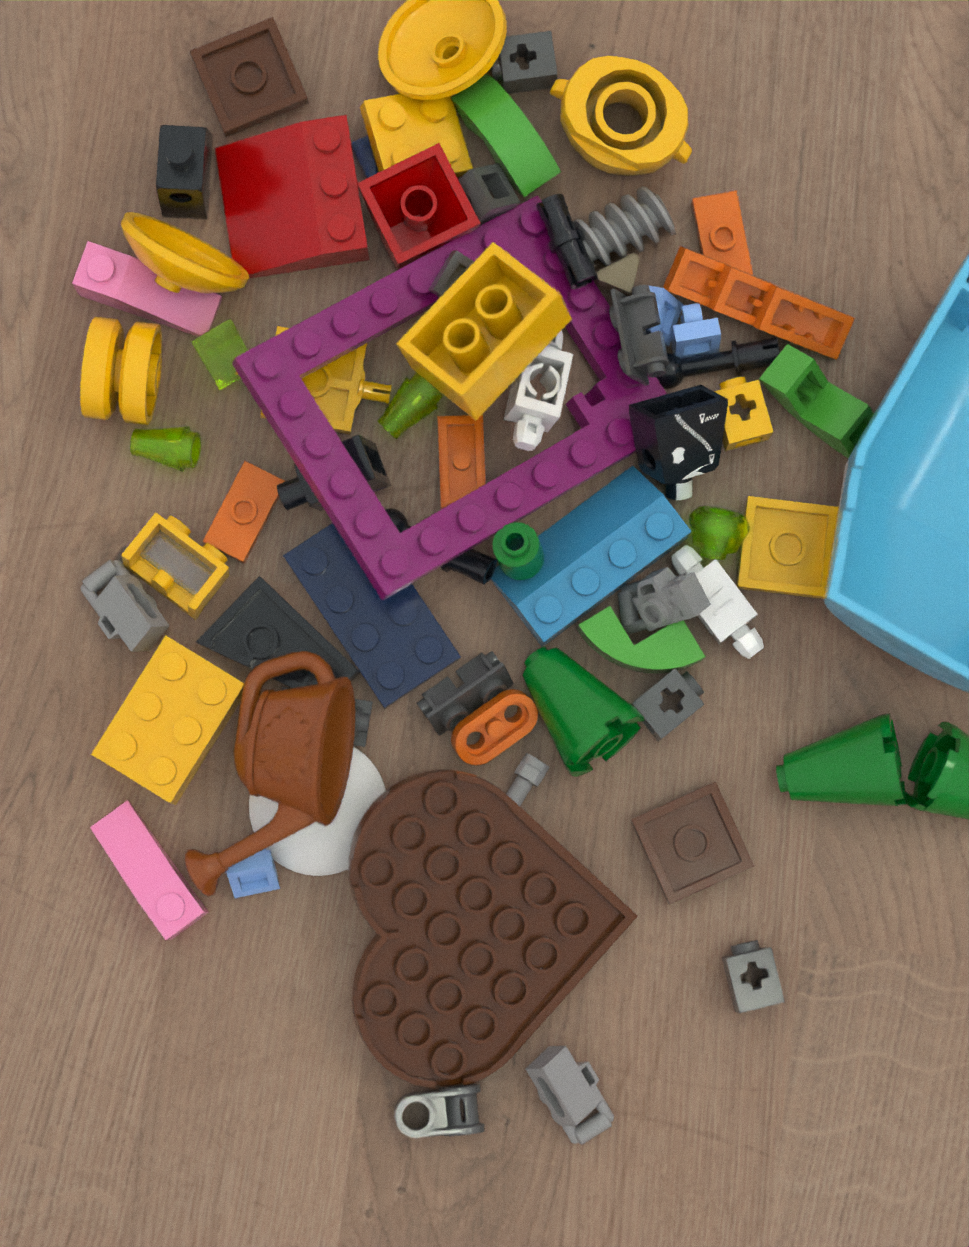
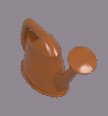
[185,651,355,896]

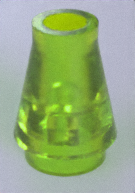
[377,372,444,439]
[130,426,201,472]

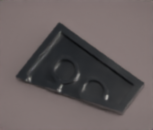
[196,576,360,688]

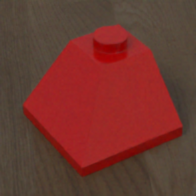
[357,143,481,270]

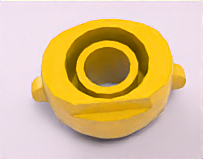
[549,55,692,176]

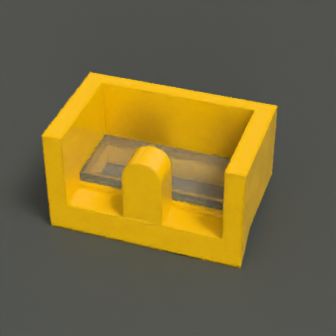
[121,512,230,620]

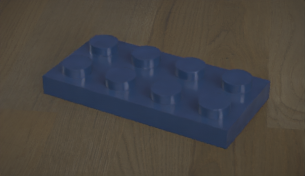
[283,523,461,709]

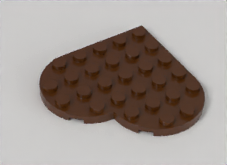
[348,770,638,1089]

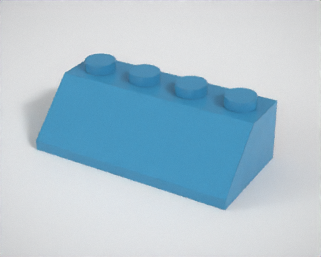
[491,465,692,647]

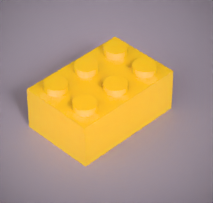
[397,242,572,420]
[91,635,244,805]

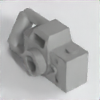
[81,560,170,652]
[618,567,711,634]
[526,1046,614,1145]

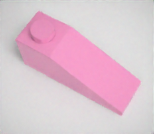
[72,241,222,340]
[90,800,209,940]

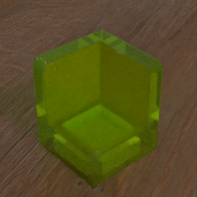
[191,319,248,391]

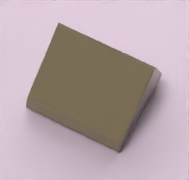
[594,253,639,296]

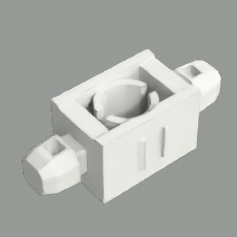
[504,330,573,451]
[671,545,764,659]

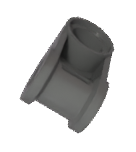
[394,1084,485,1138]

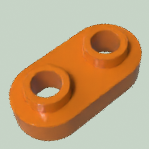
[451,689,538,765]

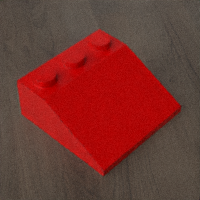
[215,115,369,279]

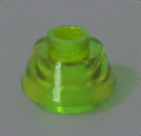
[688,506,751,560]

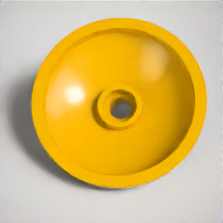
[378,0,507,100]
[121,212,249,294]

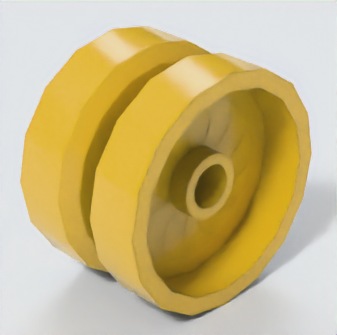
[80,316,162,425]

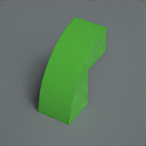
[451,73,561,197]
[759,344,874,458]
[577,606,706,674]

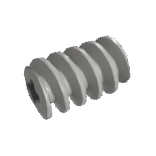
[574,186,676,270]

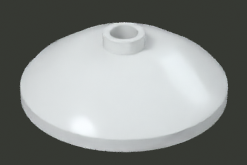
[249,746,386,876]

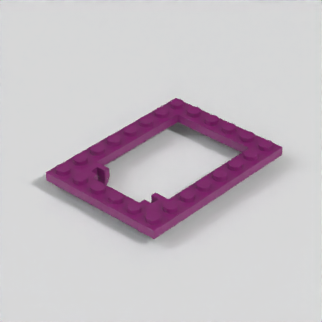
[232,195,667,601]

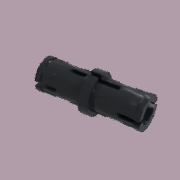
[536,194,598,289]

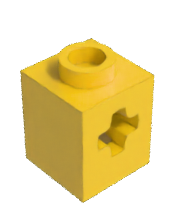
[714,377,773,451]

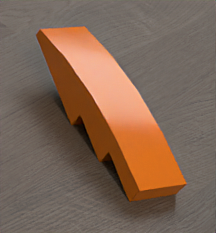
[663,246,855,360]

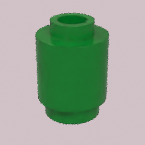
[493,522,544,580]

